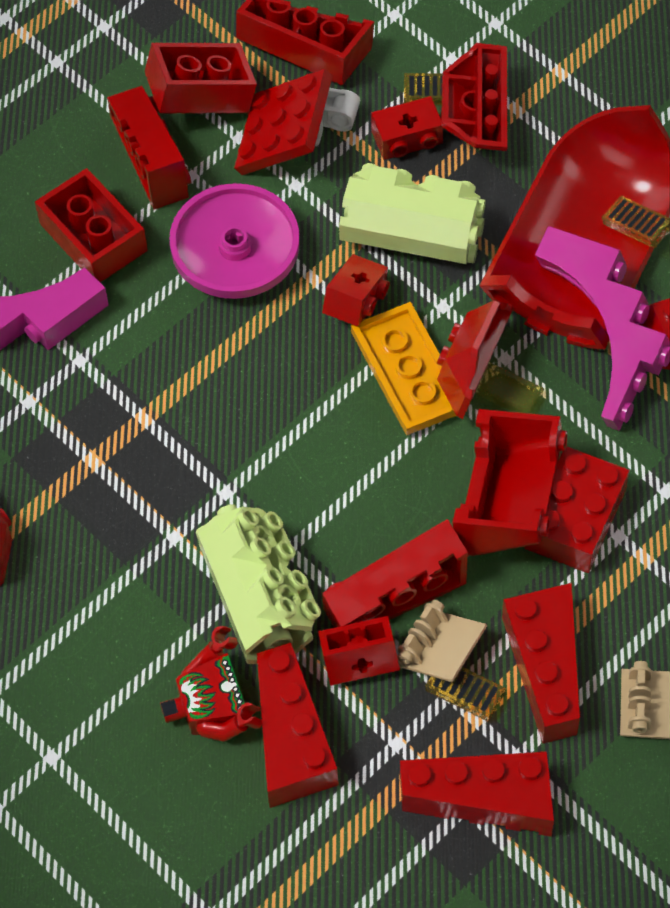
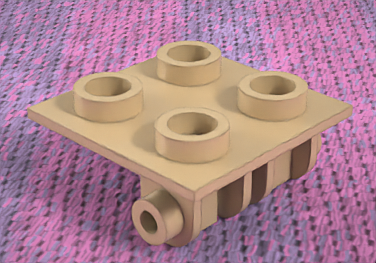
[397,600,487,682]
[620,661,670,739]

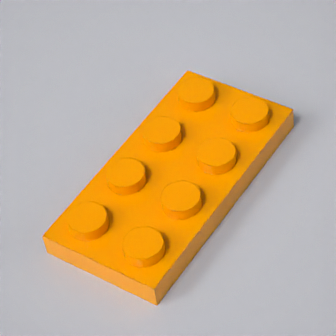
[351,302,467,436]

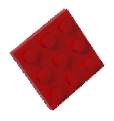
[234,69,332,175]

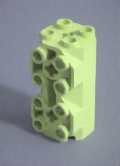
[339,163,486,264]
[196,504,321,664]

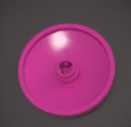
[169,183,300,299]

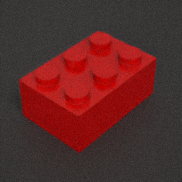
[144,43,257,114]
[35,168,148,282]
[524,447,630,574]

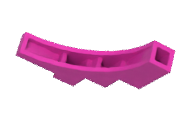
[535,226,670,431]
[0,267,109,350]

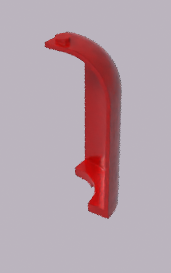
[479,105,670,349]

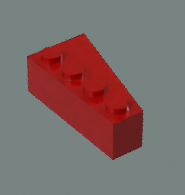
[236,0,374,85]
[107,85,192,210]
[322,519,468,628]
[502,583,580,744]
[257,642,338,808]
[400,752,554,837]

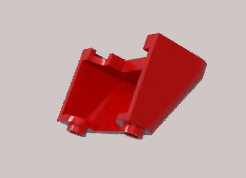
[452,409,568,556]

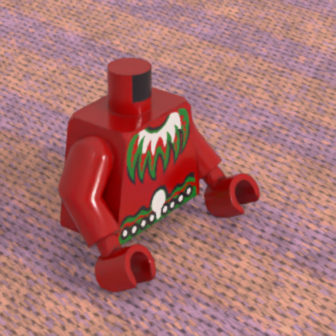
[160,626,262,742]

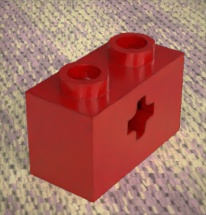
[371,96,443,160]
[322,254,390,326]
[318,616,400,686]

